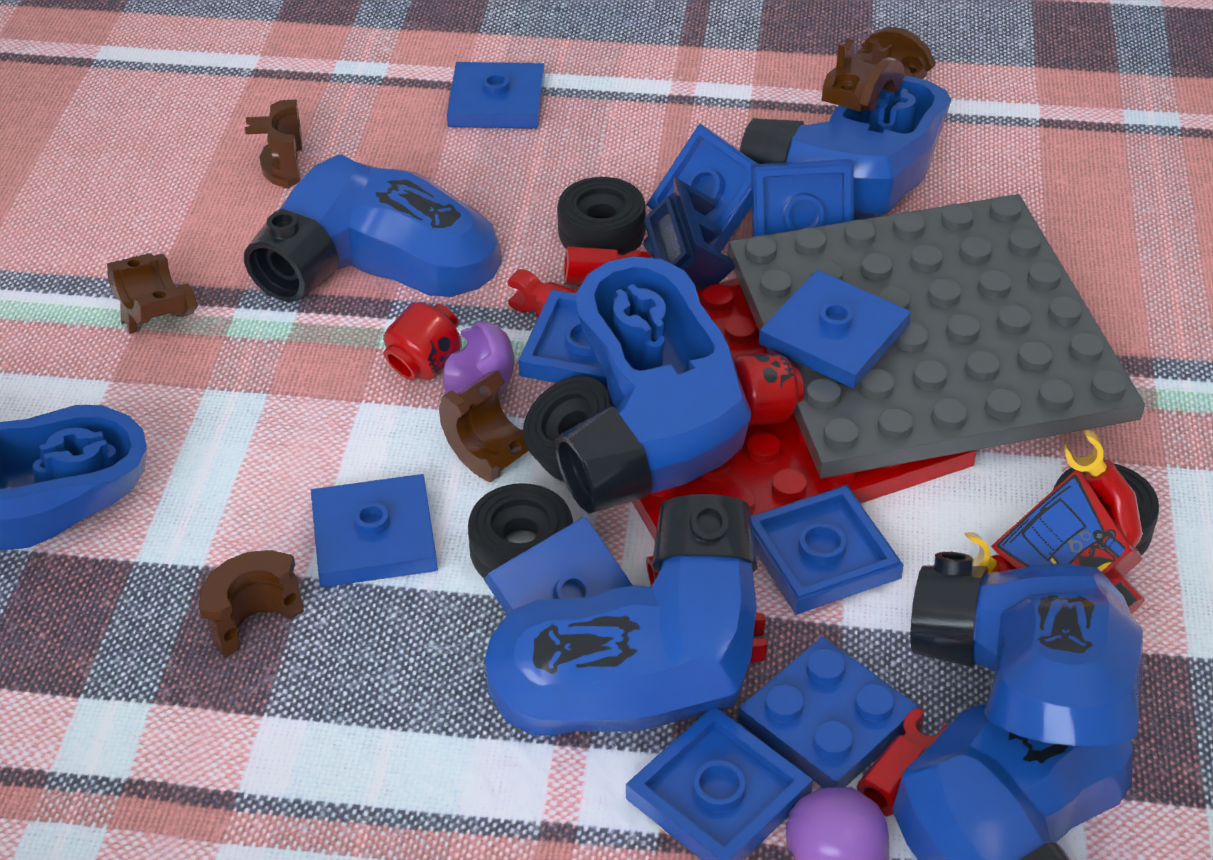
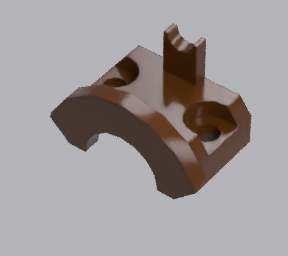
[856,27,936,79]
[822,38,905,112]
[245,100,303,189]
[107,253,198,334]
[439,370,528,482]
[199,550,304,658]

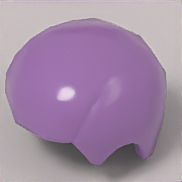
[443,321,515,397]
[786,787,889,860]

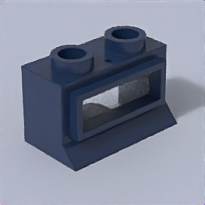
[643,177,735,290]

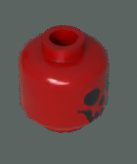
[383,302,462,381]
[733,353,804,427]

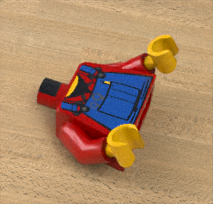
[951,430,1145,615]

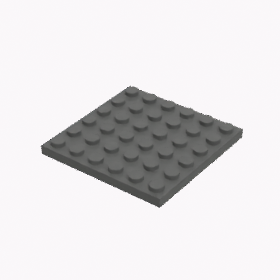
[728,194,1145,478]

